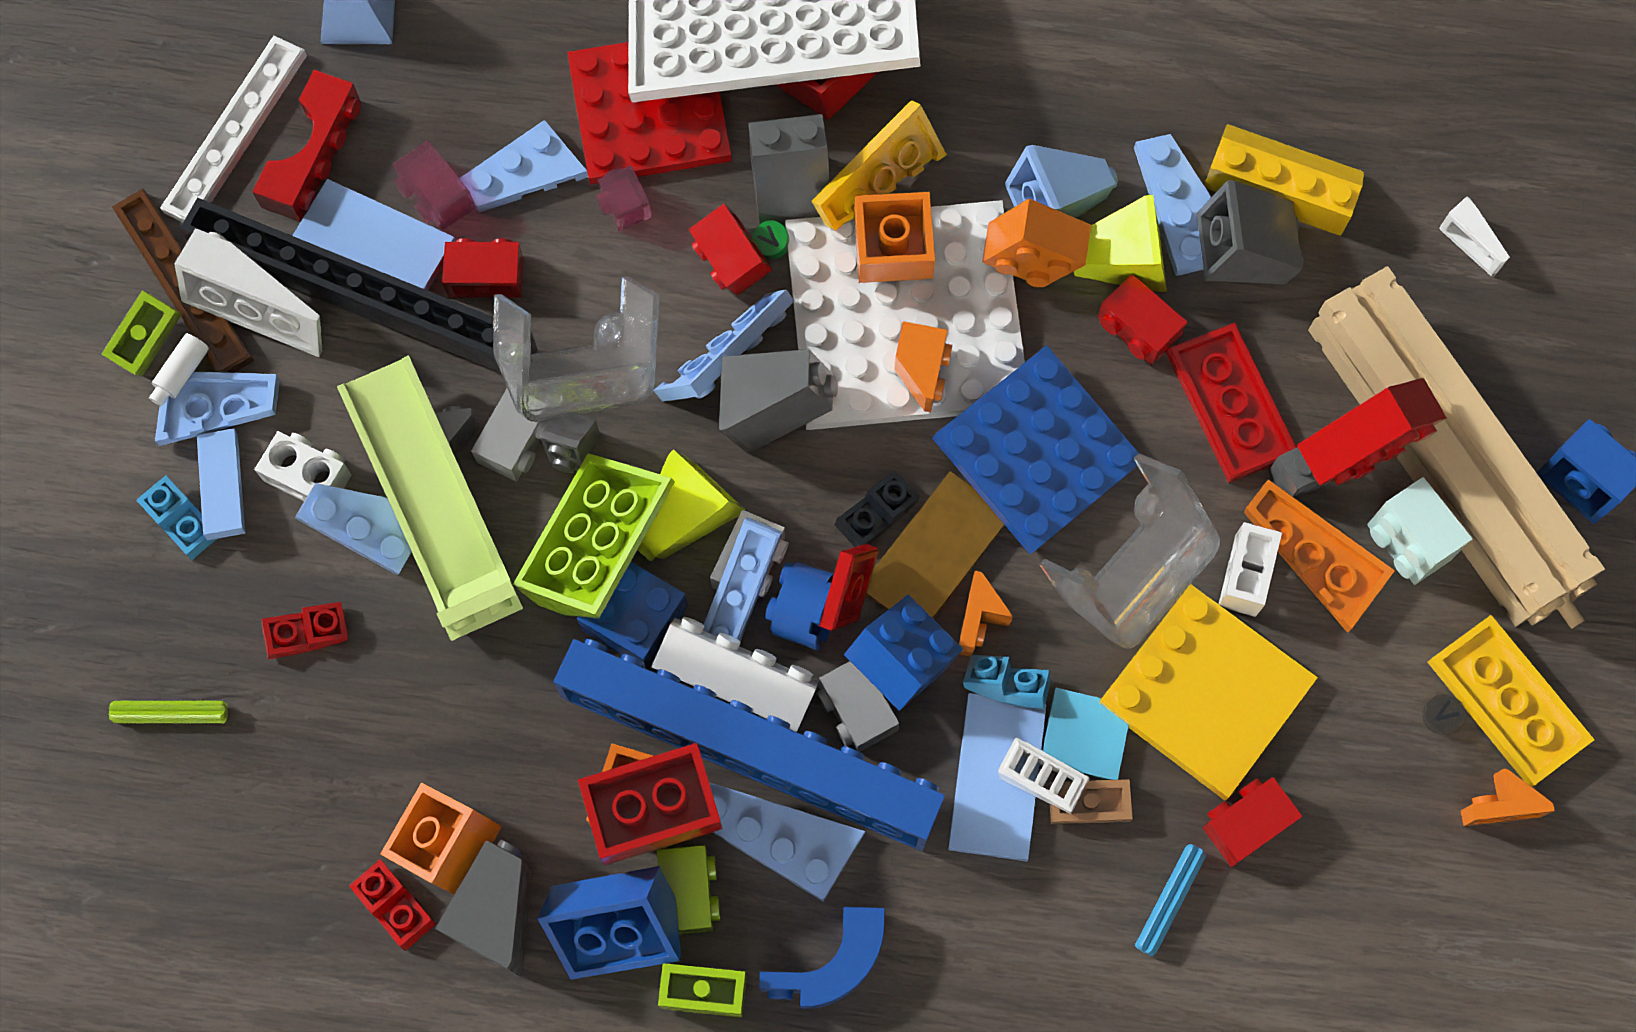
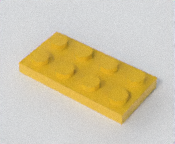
[1427,615,1595,787]

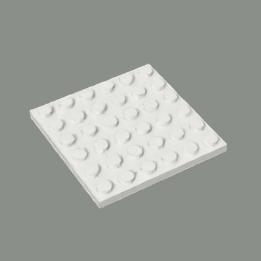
[785,200,1025,430]

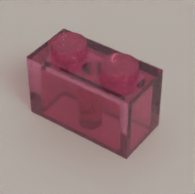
[392,140,476,231]

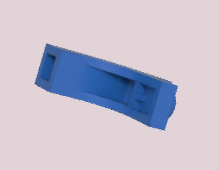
[759,907,884,1009]

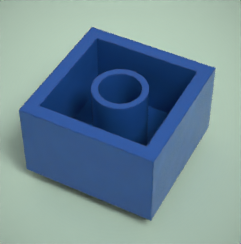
[1536,418,1636,524]
[577,562,688,669]
[844,594,964,711]

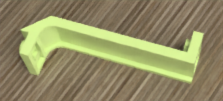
[337,356,523,641]

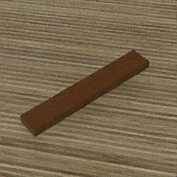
[112,188,254,373]

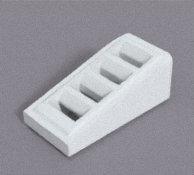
[1439,196,1510,277]
[998,737,1089,814]

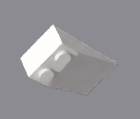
[174,228,322,357]

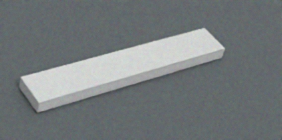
[160,36,307,223]

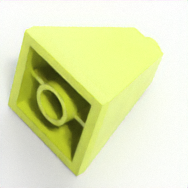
[1074,195,1167,292]
[637,449,746,561]

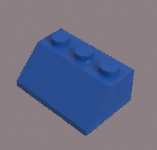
[537,866,681,980]

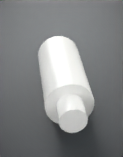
[149,333,209,407]

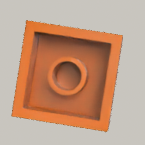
[854,192,935,283]
[982,198,1091,287]
[380,783,502,895]

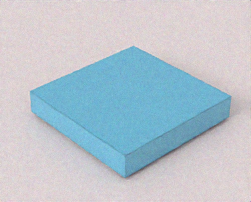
[1039,688,1129,780]

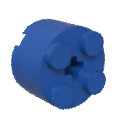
[765,562,834,651]

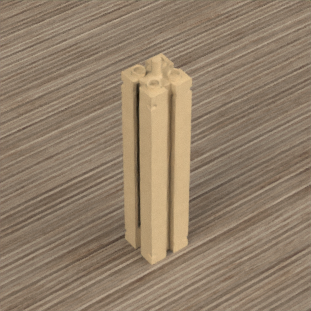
[1308,266,1605,629]

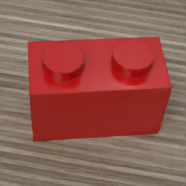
[688,203,773,295]
[442,238,524,298]
[1097,274,1187,365]
[1202,777,1302,867]

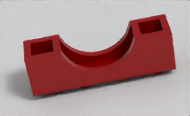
[252,70,361,222]

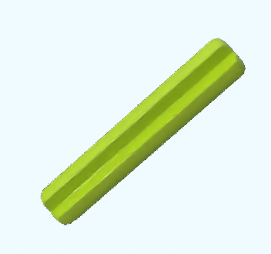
[109,701,228,723]

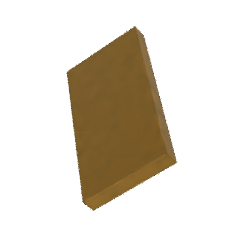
[866,471,1005,619]

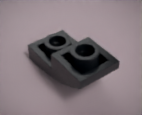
[834,471,920,547]

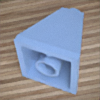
[320,0,395,44]
[1005,145,1118,218]

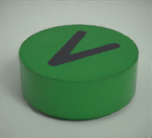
[752,221,789,259]

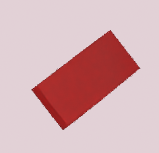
[261,602,348,660]
[349,859,436,951]

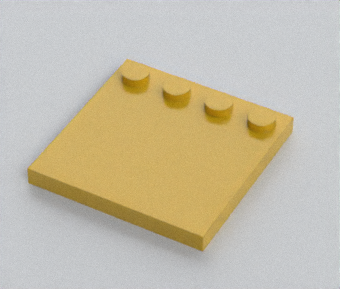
[1099,584,1318,801]

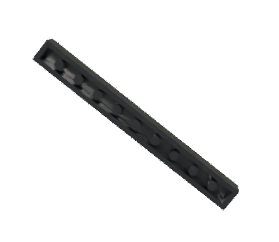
[180,197,538,381]

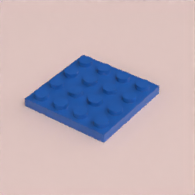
[932,345,1144,555]

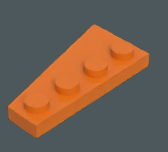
[1243,480,1395,633]

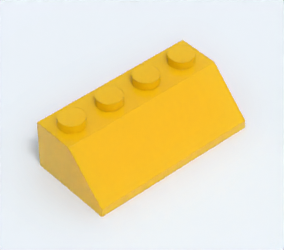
[1204,124,1364,236]

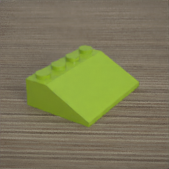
[513,453,675,618]

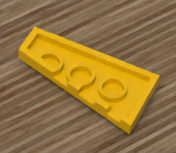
[811,100,947,230]

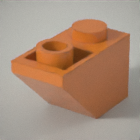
[894,321,953,413]

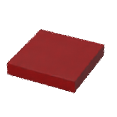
[819,544,879,631]

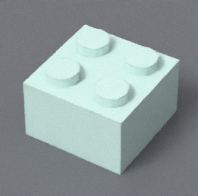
[1367,477,1472,585]

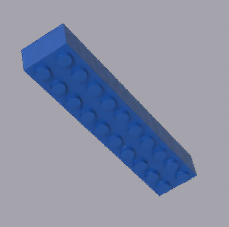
[553,639,945,852]

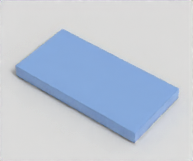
[292,179,456,290]
[948,693,1046,862]

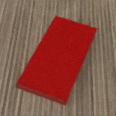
[1166,323,1297,483]

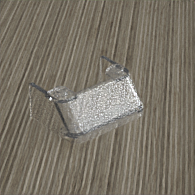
[493,276,660,422]
[1039,453,1220,649]

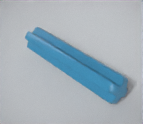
[1135,844,1206,956]

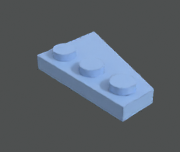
[456,120,588,212]
[155,372,280,446]

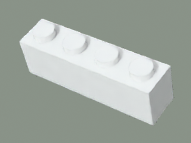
[651,617,818,732]

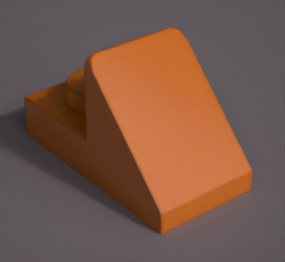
[959,571,1013,657]
[1461,768,1555,826]

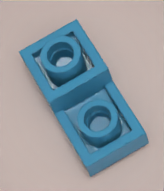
[136,475,217,560]
[963,655,1051,709]

